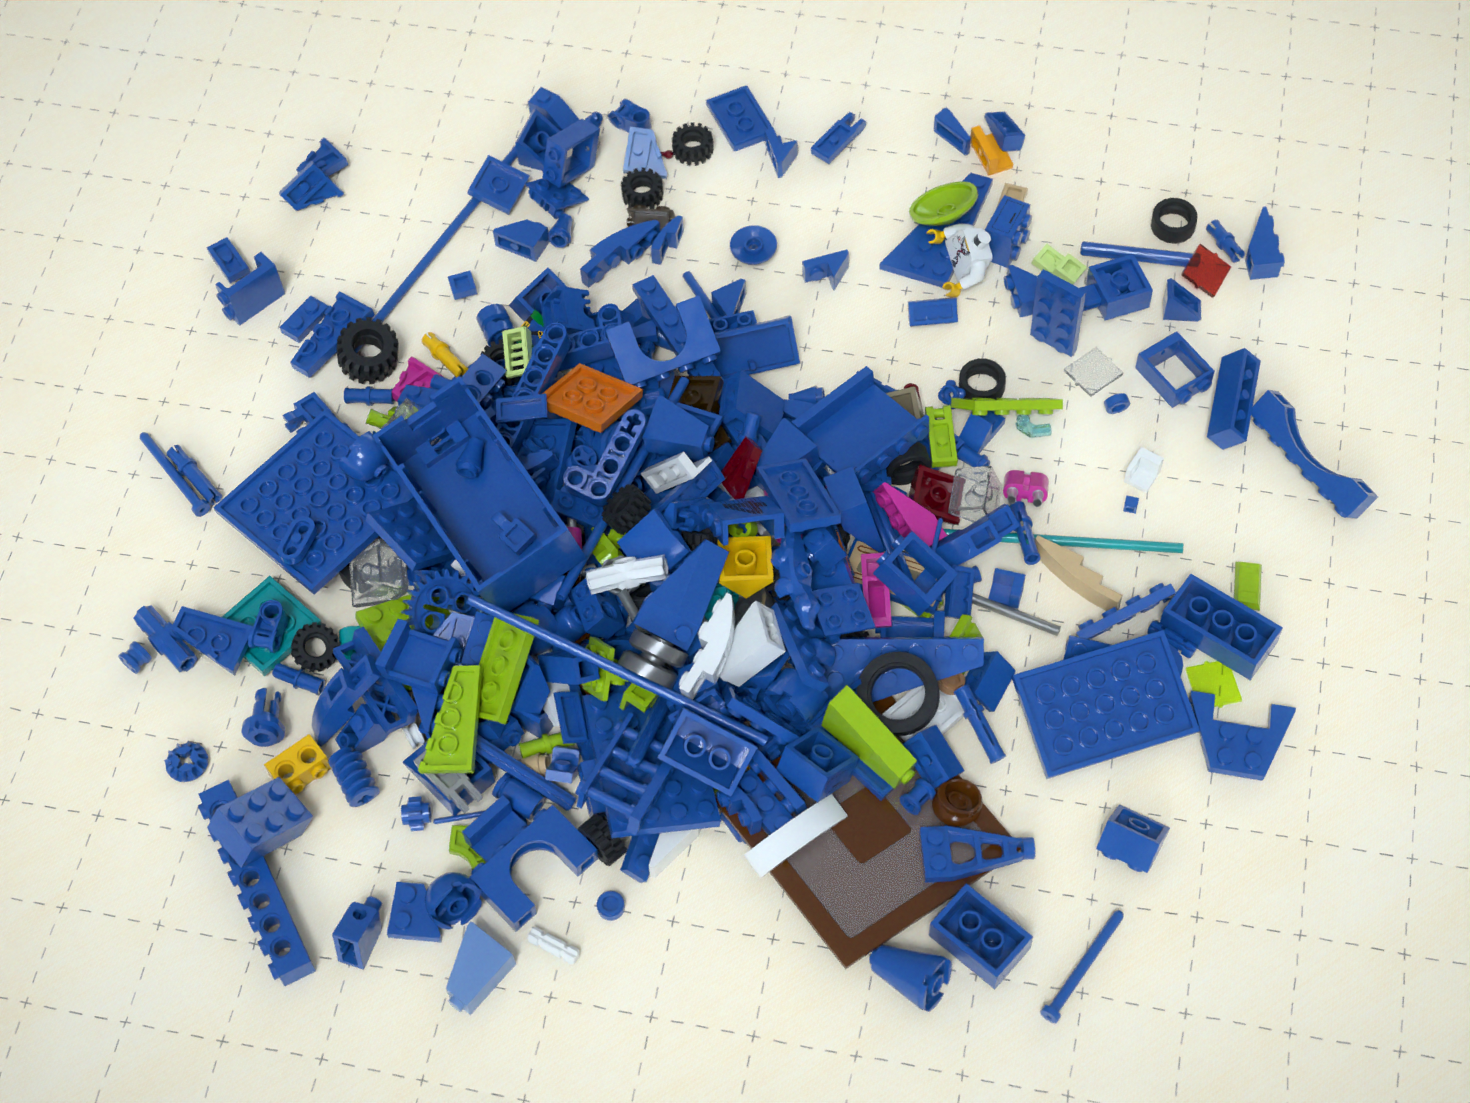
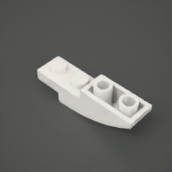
[679,593,735,700]

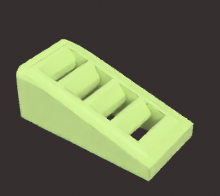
[502,326,532,379]

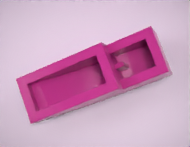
[861,553,892,628]

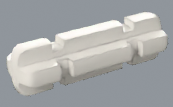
[527,927,580,964]

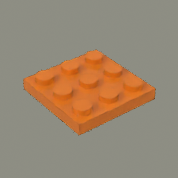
[542,363,643,433]

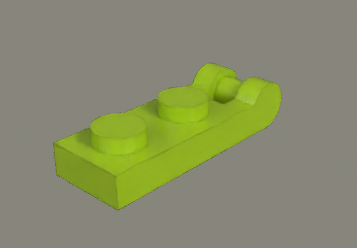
[925,405,958,468]

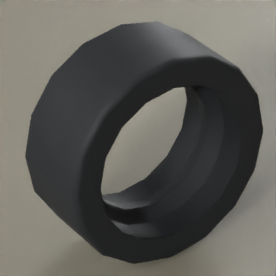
[1151,198,1198,244]
[959,358,1006,400]
[886,442,932,485]

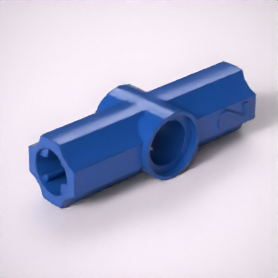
[133,605,198,673]

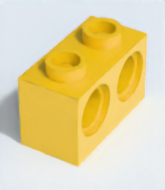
[264,734,331,795]

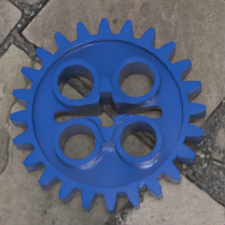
[401,568,485,636]

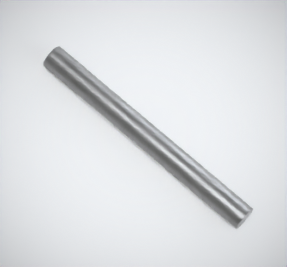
[972,593,1061,636]

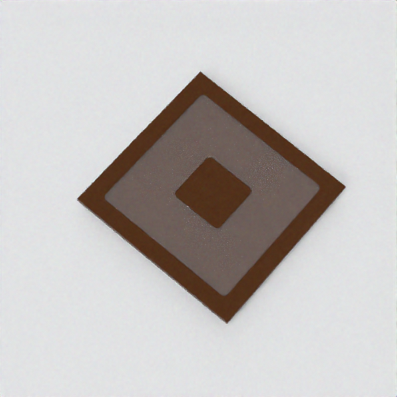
[715,696,1021,970]

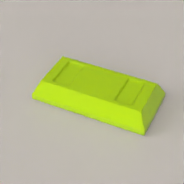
[1234,562,1262,611]

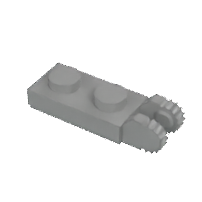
[413,750,483,813]

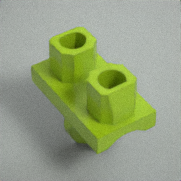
[591,527,626,565]

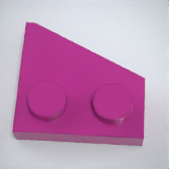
[392,356,444,410]

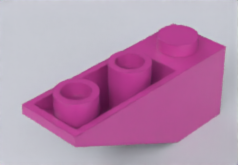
[873,482,947,547]

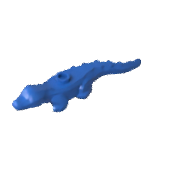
[771,525,820,631]

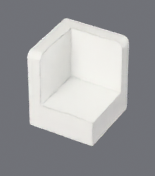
[1124,447,1164,493]

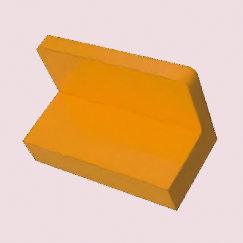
[970,125,1013,176]

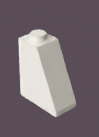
[720,601,786,687]

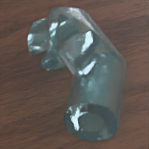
[1015,414,1052,438]

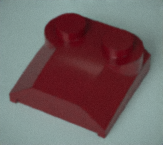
[909,465,967,525]

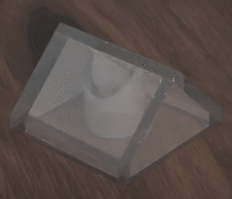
[948,466,1003,523]

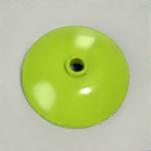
[909,182,978,226]

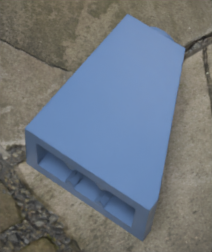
[446,921,516,1015]

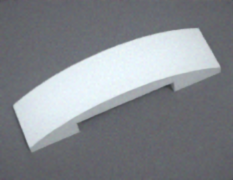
[744,794,848,878]

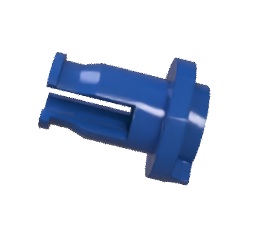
[241,688,285,747]

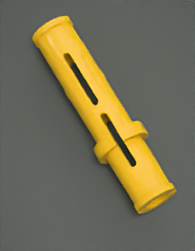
[421,332,469,378]

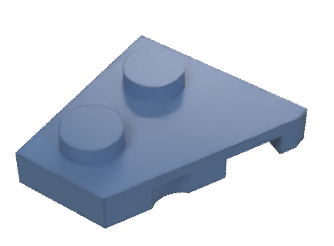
[623,126,667,179]

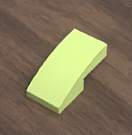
[1031,244,1087,284]

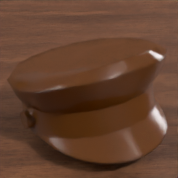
[932,779,982,826]

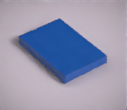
[706,85,772,152]

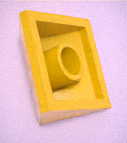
[717,536,773,599]

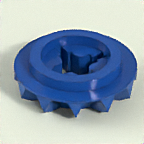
[164,741,208,782]

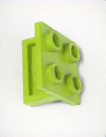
[582,637,629,701]

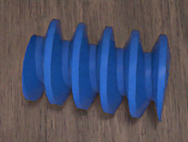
[328,747,380,807]

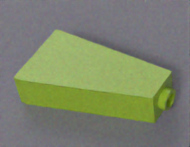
[821,685,917,789]

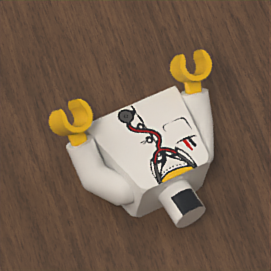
[926,223,992,298]

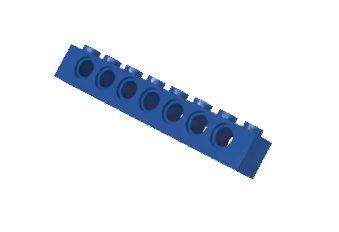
[198,780,316,986]

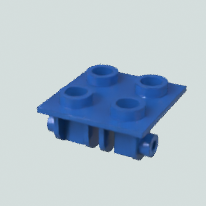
[525,178,589,219]
[812,583,875,644]

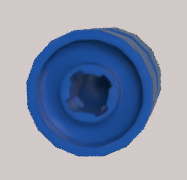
[476,304,515,347]

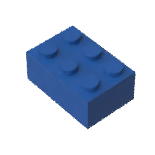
[207,777,313,868]
[929,883,1033,989]

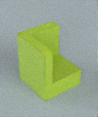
[619,683,659,713]

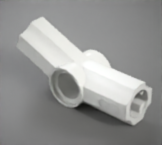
[585,555,669,595]

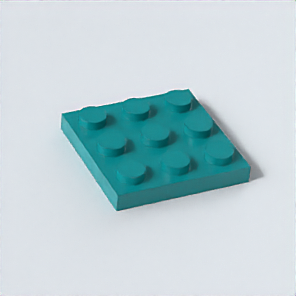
[222,576,322,677]

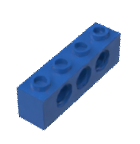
[438,353,507,440]

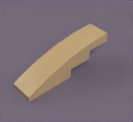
[1035,535,1122,611]

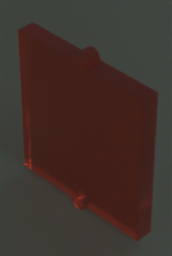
[1181,244,1231,298]

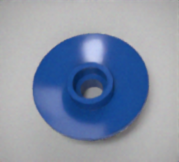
[730,225,777,264]

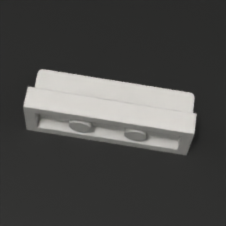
[641,452,712,494]

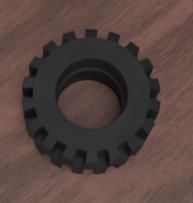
[337,317,399,384]

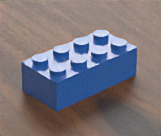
[1160,574,1283,681]

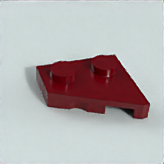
[721,436,762,500]

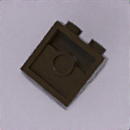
[668,376,724,415]

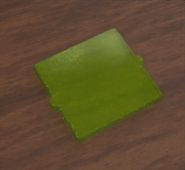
[1185,661,1242,708]

